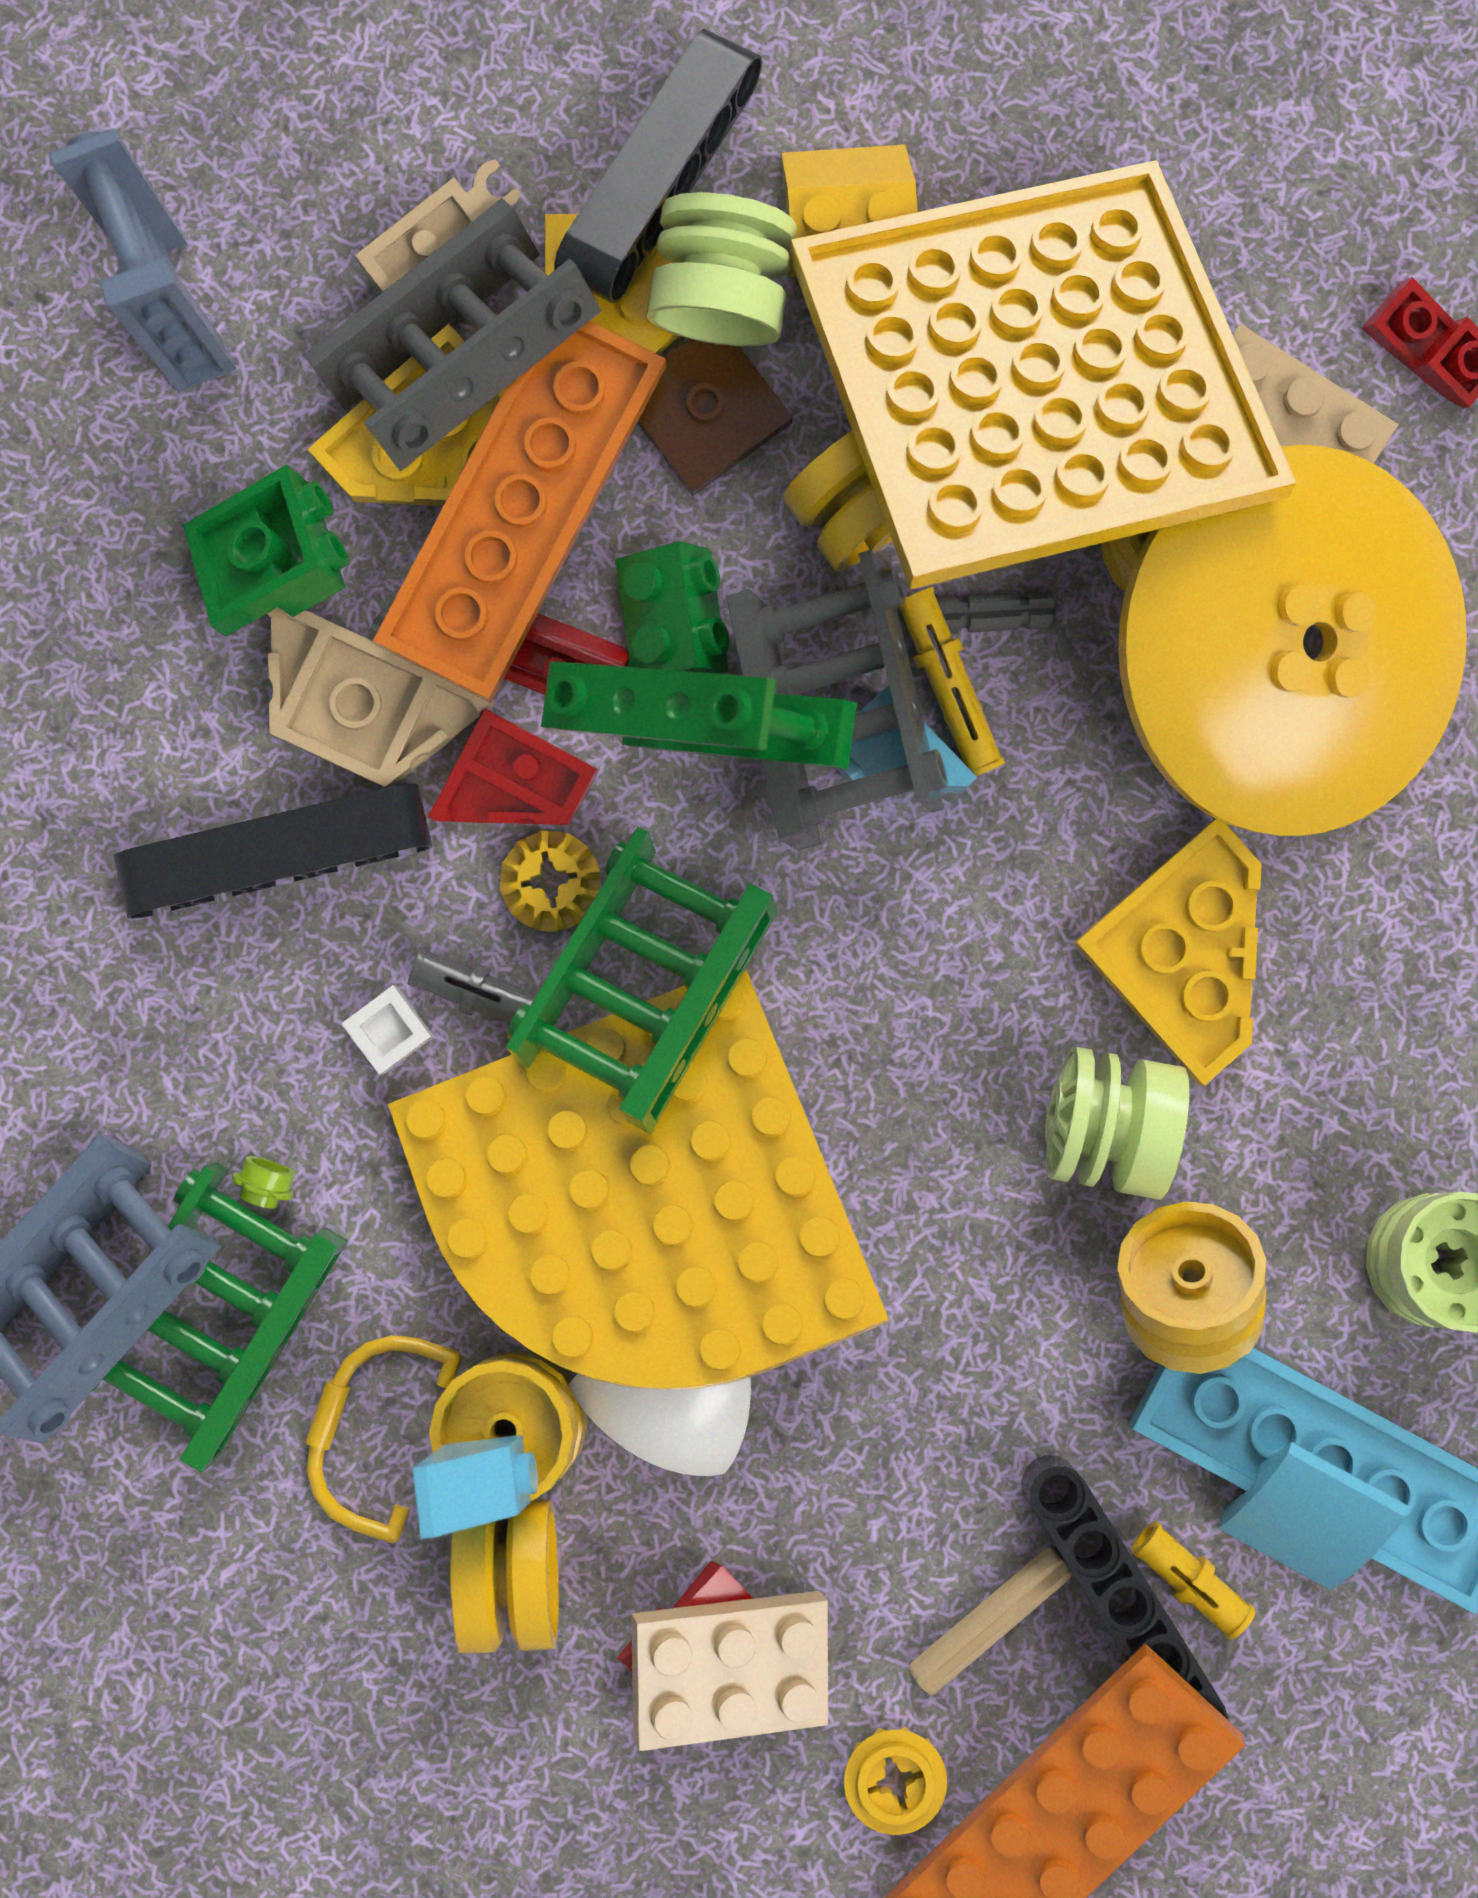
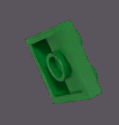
[183,464,350,637]

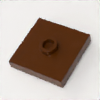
[637,339,793,497]

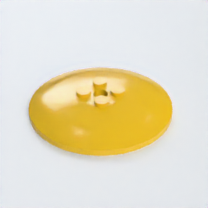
[1118,445,1467,836]

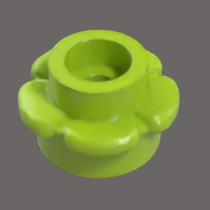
[232,1156,295,1209]

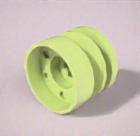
[646,192,797,346]
[1045,1047,1189,1200]
[1365,1192,1478,1333]

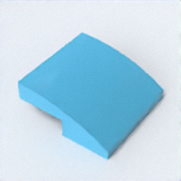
[1218,1442,1408,1590]

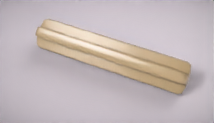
[909,1547,1072,1695]

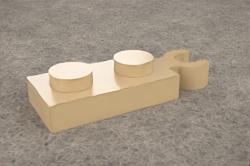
[354,159,521,293]

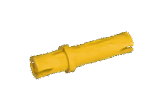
[897,586,1005,776]

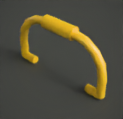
[305,1335,461,1543]

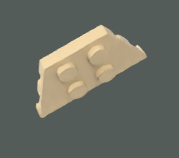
[267,607,495,788]

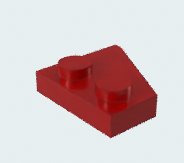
[428,709,599,825]

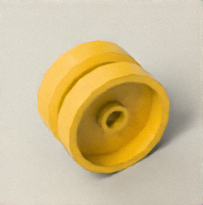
[783,431,892,572]
[1117,1201,1266,1374]
[429,1350,588,1501]
[450,1499,559,1654]

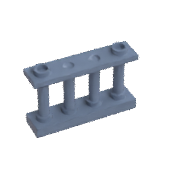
[49,128,237,392]
[0,1133,222,1444]

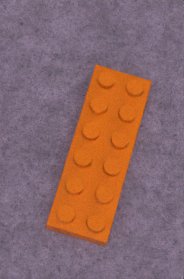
[373,321,666,703]
[885,1644,1245,1898]

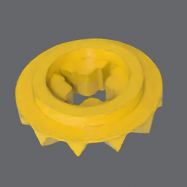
[499,830,601,932]
[844,1726,947,1835]

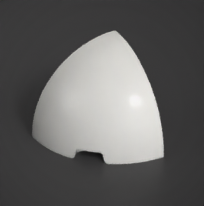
[568,1374,751,1476]

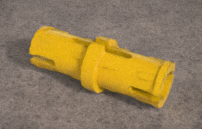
[1130,1521,1256,1640]

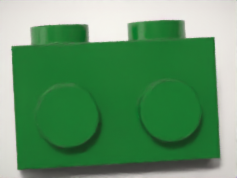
[615,541,729,674]

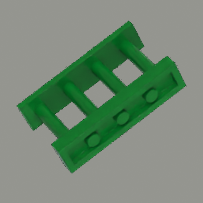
[541,661,857,770]
[506,826,777,1134]
[91,1163,348,1473]

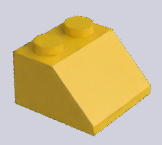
[781,144,918,277]

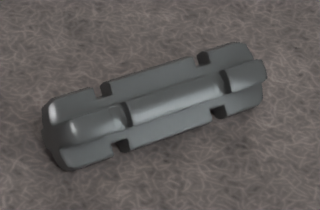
[937,592,1056,634]

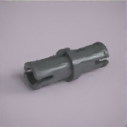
[407,948,537,1024]

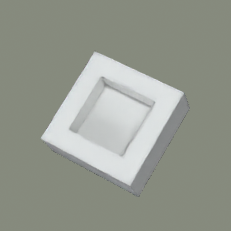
[341,985,434,1075]

